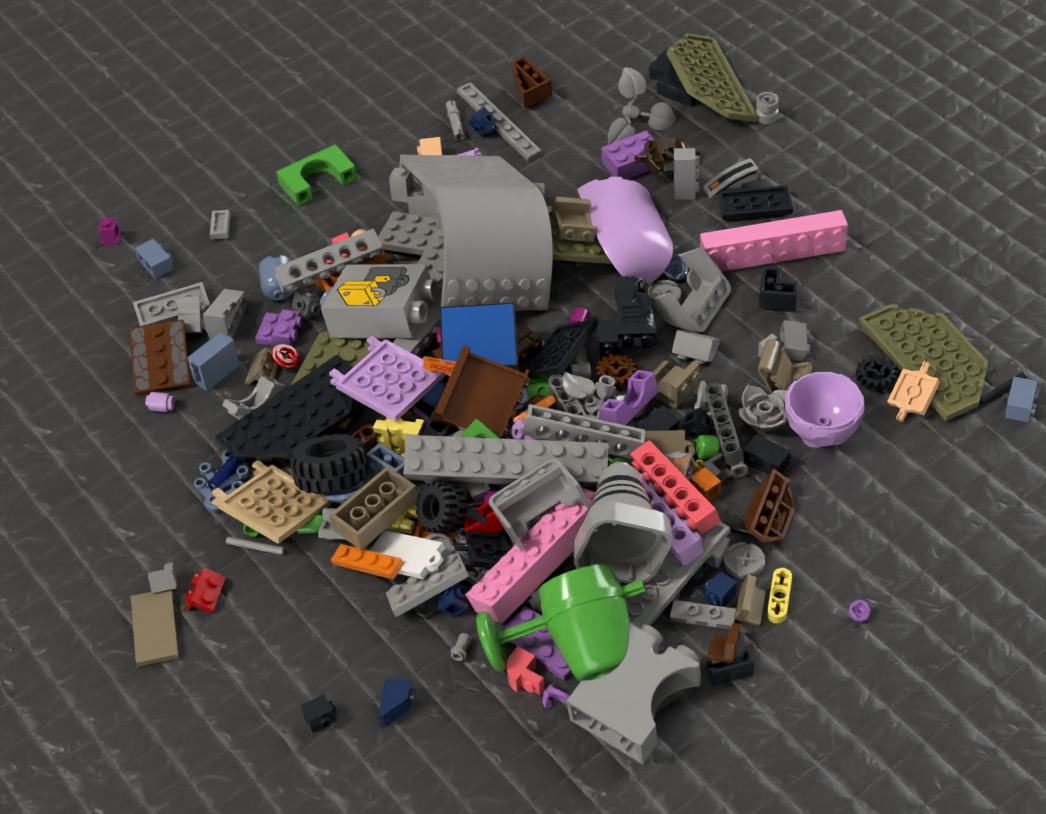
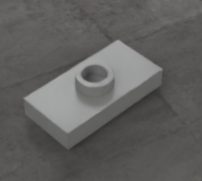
[210,210,230,239]

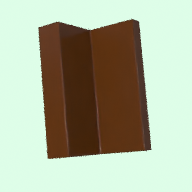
[707,623,741,663]

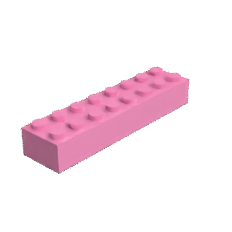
[700,210,848,272]
[466,487,595,624]

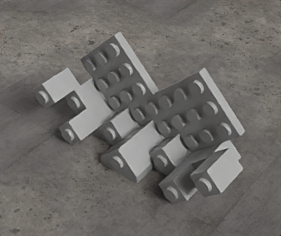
[378,167,444,291]

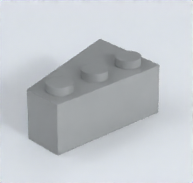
[674,148,699,200]
[203,289,248,340]

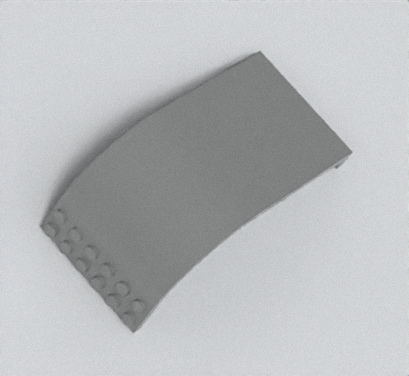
[399,155,553,311]

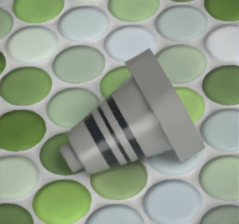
[574,462,672,584]

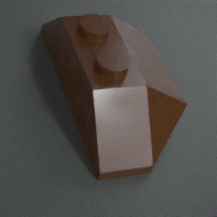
[742,469,795,542]

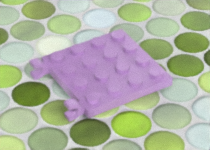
[329,335,445,422]

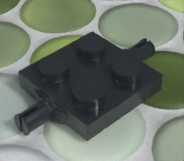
[454,531,513,568]

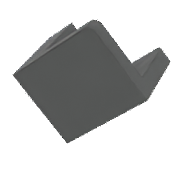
[703,453,733,484]

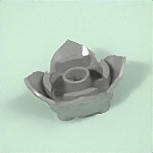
[738,385,788,434]

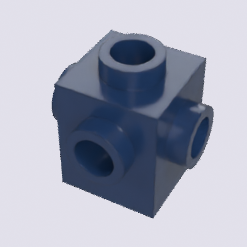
[467,106,498,136]
[438,583,468,617]

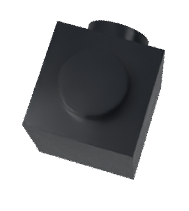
[300,694,337,733]

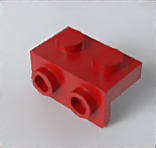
[185,567,226,613]

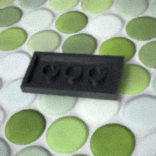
[718,185,793,220]

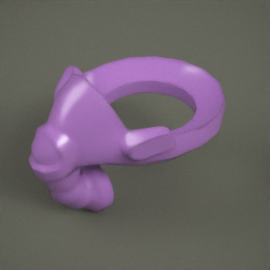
[542,683,570,709]

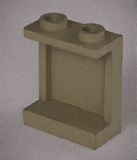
[552,197,598,242]

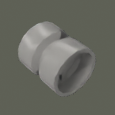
[756,92,779,124]

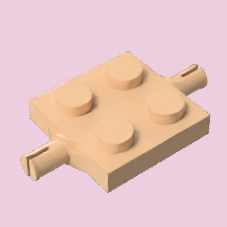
[887,361,940,422]

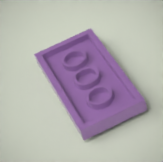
[501,605,572,681]

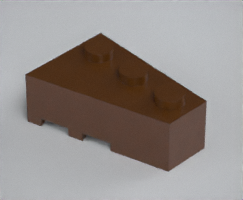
[511,56,552,108]

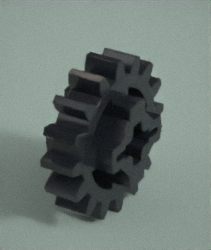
[855,355,898,392]

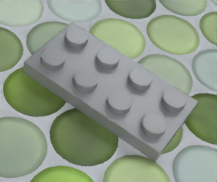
[133,282,210,326]
[386,552,469,617]

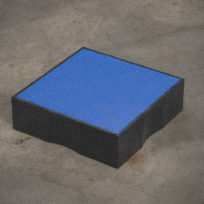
[439,302,519,382]

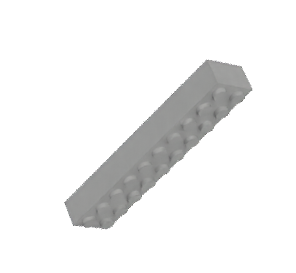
[404,435,608,488]

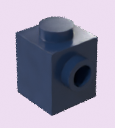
[704,572,737,607]

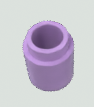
[146,392,175,412]

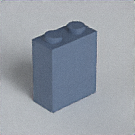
[188,332,240,391]

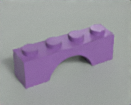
[599,370,658,425]

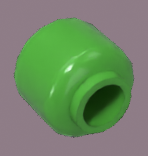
[693,435,723,461]

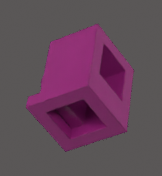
[98,218,121,245]

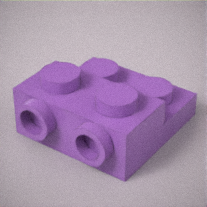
[255,309,303,346]

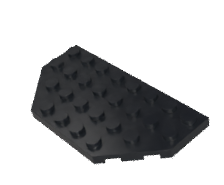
[215,355,356,461]

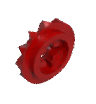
[271,344,300,370]

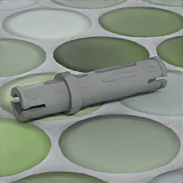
[446,100,465,141]

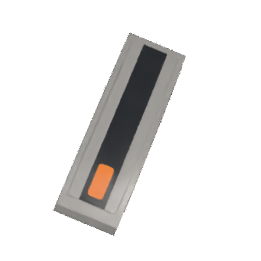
[703,158,758,199]

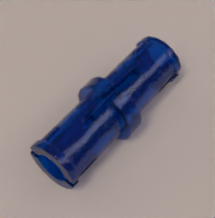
[206,456,240,491]

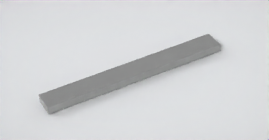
[457,82,542,162]

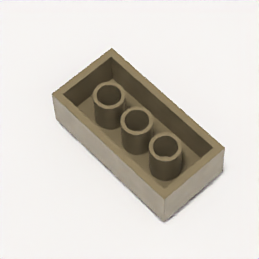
[330,466,418,550]

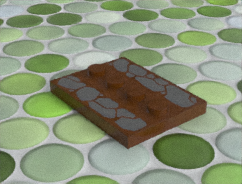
[129,320,191,396]

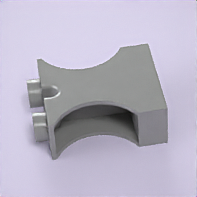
[567,622,701,765]

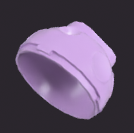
[785,372,865,448]

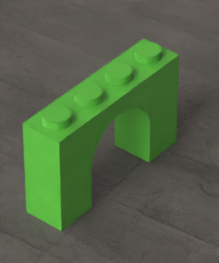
[276,144,357,206]

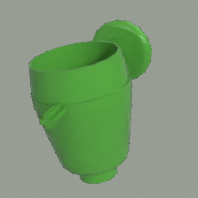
[476,564,646,681]

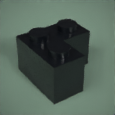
[759,266,798,311]

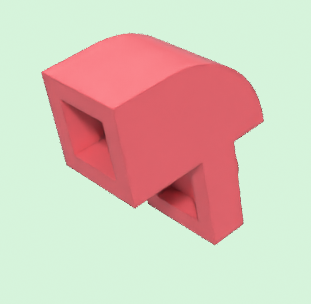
[506,646,545,695]

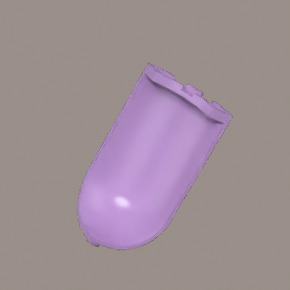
[577,177,673,285]

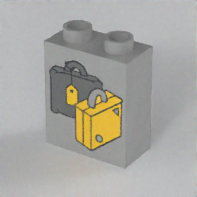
[321,264,439,338]

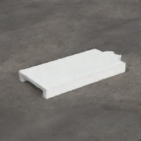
[370,530,445,579]

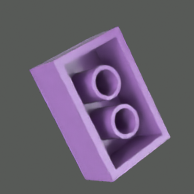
[601,130,654,180]

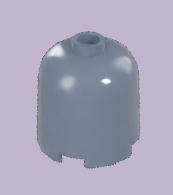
[259,255,295,301]

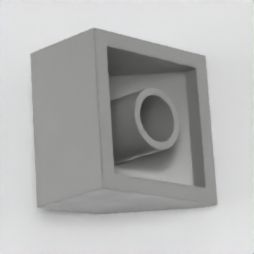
[672,330,721,364]

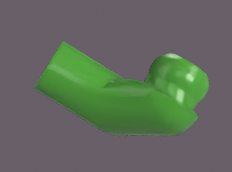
[298,514,324,534]

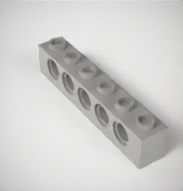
[274,228,383,293]
[522,404,645,459]

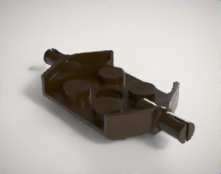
[634,137,700,175]

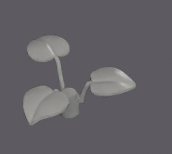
[608,67,676,145]
[563,372,649,420]

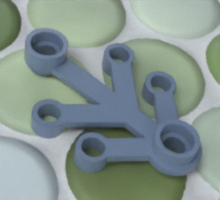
[194,450,249,513]

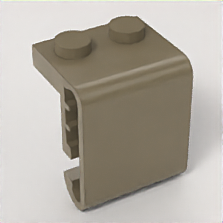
[757,339,812,393]
[653,361,700,409]

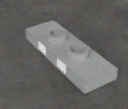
[670,600,736,630]

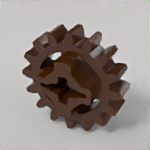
[596,353,637,390]

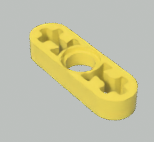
[768,568,792,624]

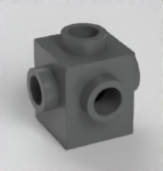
[292,290,321,318]

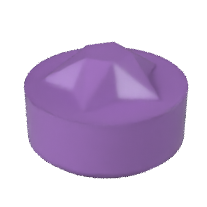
[849,600,871,622]

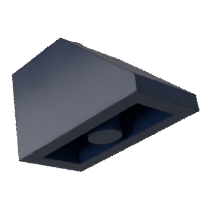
[378,678,416,727]

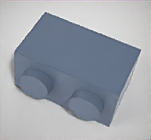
[135,239,174,279]
[1005,377,1039,422]

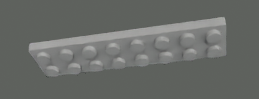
[626,520,730,628]

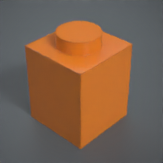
[690,467,721,501]

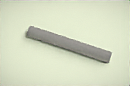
[226,537,285,555]

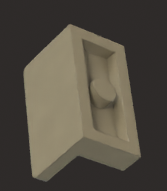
[245,347,278,385]
[735,574,766,627]

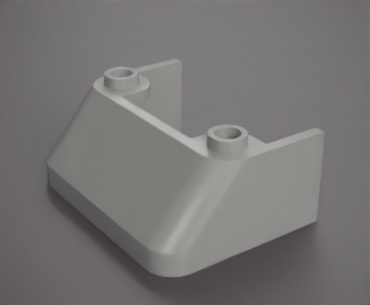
[653,247,731,333]
[489,459,591,552]

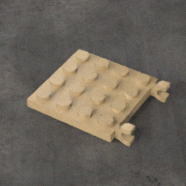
[212,460,331,544]

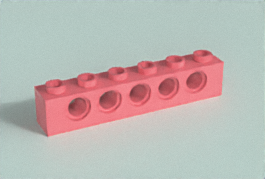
[630,440,721,535]

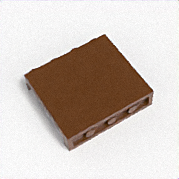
[434,345,531,439]

